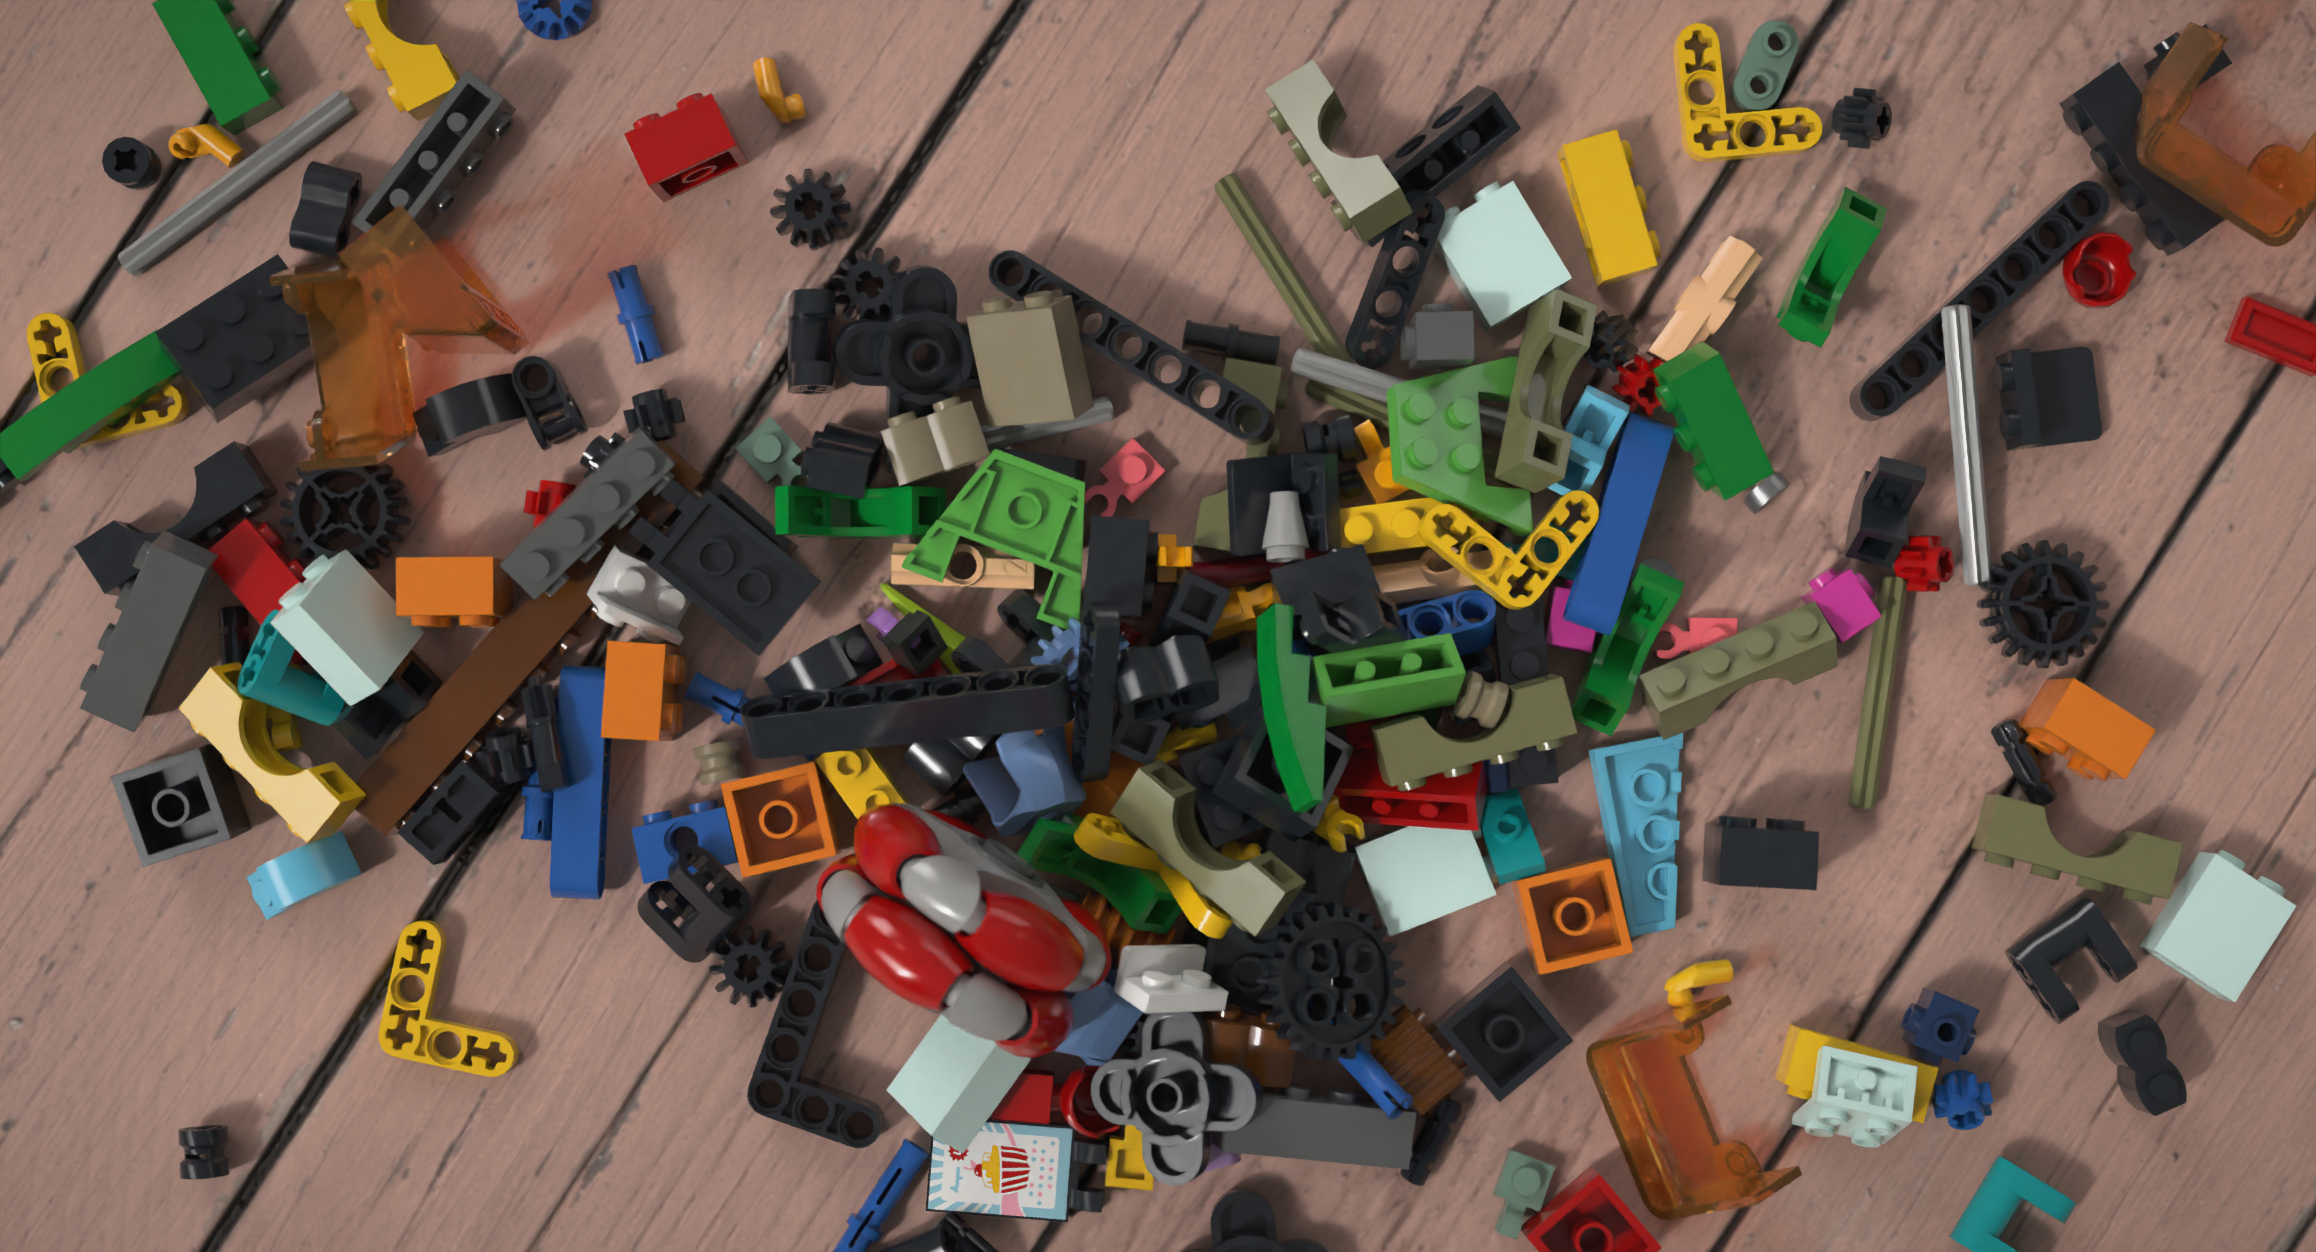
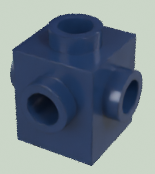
[1901,987,1979,1066]

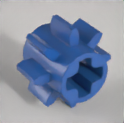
[1932,1070,1994,1130]

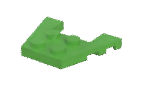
[1386,356,1533,537]
[901,449,1085,630]

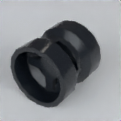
[1302,415,1357,463]
[178,1125,230,1179]

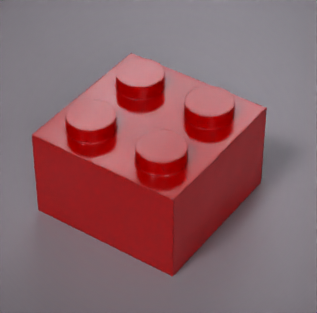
[624,93,748,202]
[1521,1166,1662,1252]

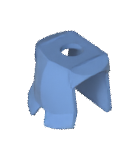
[963,725,1087,838]
[1054,967,1143,1066]

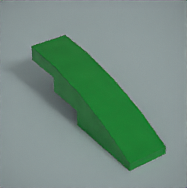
[0,330,180,482]
[1257,603,1326,813]

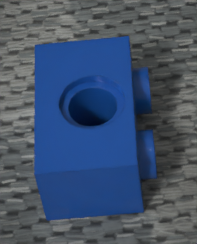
[631,799,739,884]

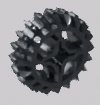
[280,448,411,570]
[1976,540,2110,669]

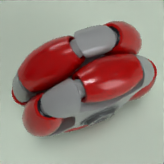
[816,803,1111,1057]

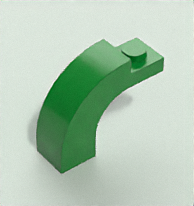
[1776,187,1887,348]
[775,485,946,539]
[1571,563,1684,736]
[1017,813,1182,934]

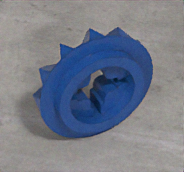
[516,0,592,40]

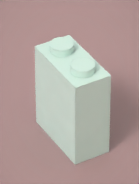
[1434,181,1572,333]
[270,549,424,706]
[1352,826,1499,937]
[2139,850,2296,1002]
[887,1015,1031,1153]

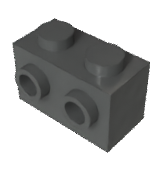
[1400,303,1475,372]

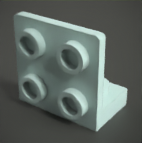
[1792,1046,1918,1148]

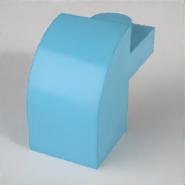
[1547,385,1630,504]
[246,831,362,920]

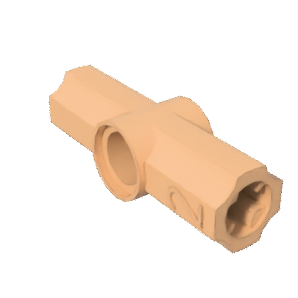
[1646,236,1763,363]
[891,543,1036,590]
[1371,547,1518,604]

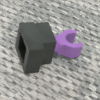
[866,607,948,677]

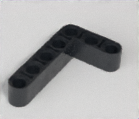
[747,900,885,1148]

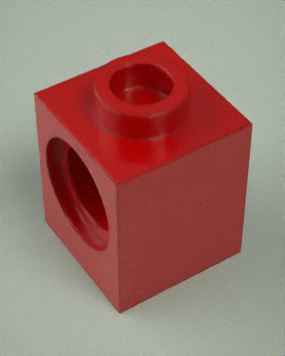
[992,1068,1063,1124]

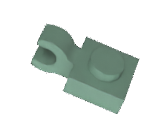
[1493,1148,1556,1239]

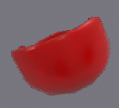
[2062,232,2136,308]
[1060,1064,1120,1138]

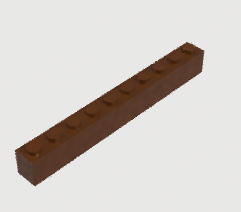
[355,440,710,836]

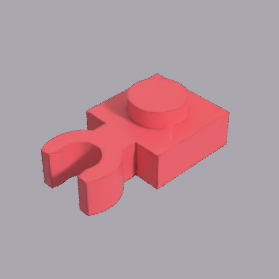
[1084,438,1166,517]
[1654,618,1738,659]

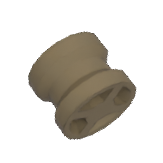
[1453,671,1509,729]
[693,738,747,785]

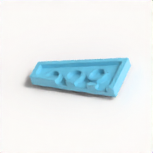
[1588,733,1683,937]

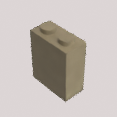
[966,291,1094,427]

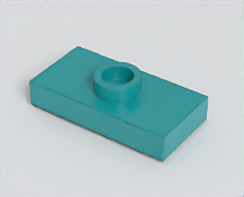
[1479,787,1546,885]

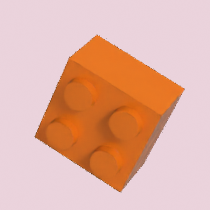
[396,556,513,628]
[601,641,687,741]
[2019,678,2156,782]
[720,761,842,878]
[1511,856,1634,975]

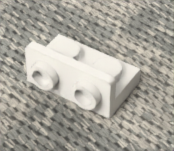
[587,545,692,646]
[1114,944,1228,1013]

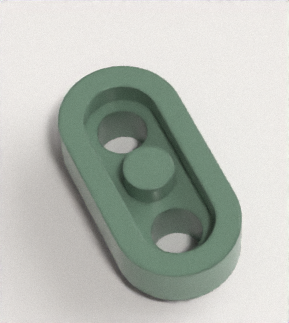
[1731,20,1799,112]

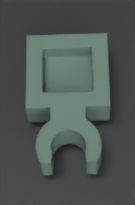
[735,416,808,486]

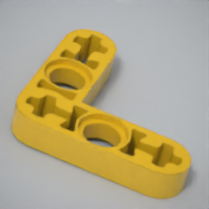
[1673,23,1823,162]
[26,312,189,448]
[1419,490,1599,610]
[1074,813,1233,939]
[378,920,519,1077]

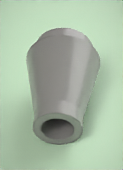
[1262,491,1310,563]

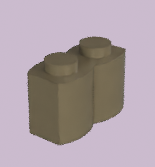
[881,396,990,487]

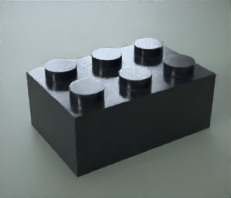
[155,254,338,423]

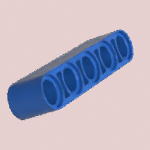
[1562,411,1674,636]
[1292,589,1496,667]
[550,665,612,900]

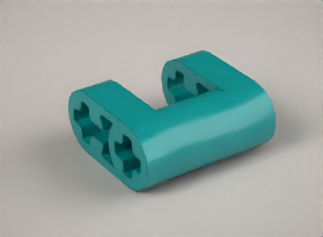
[237,610,346,726]
[1949,1155,2077,1252]

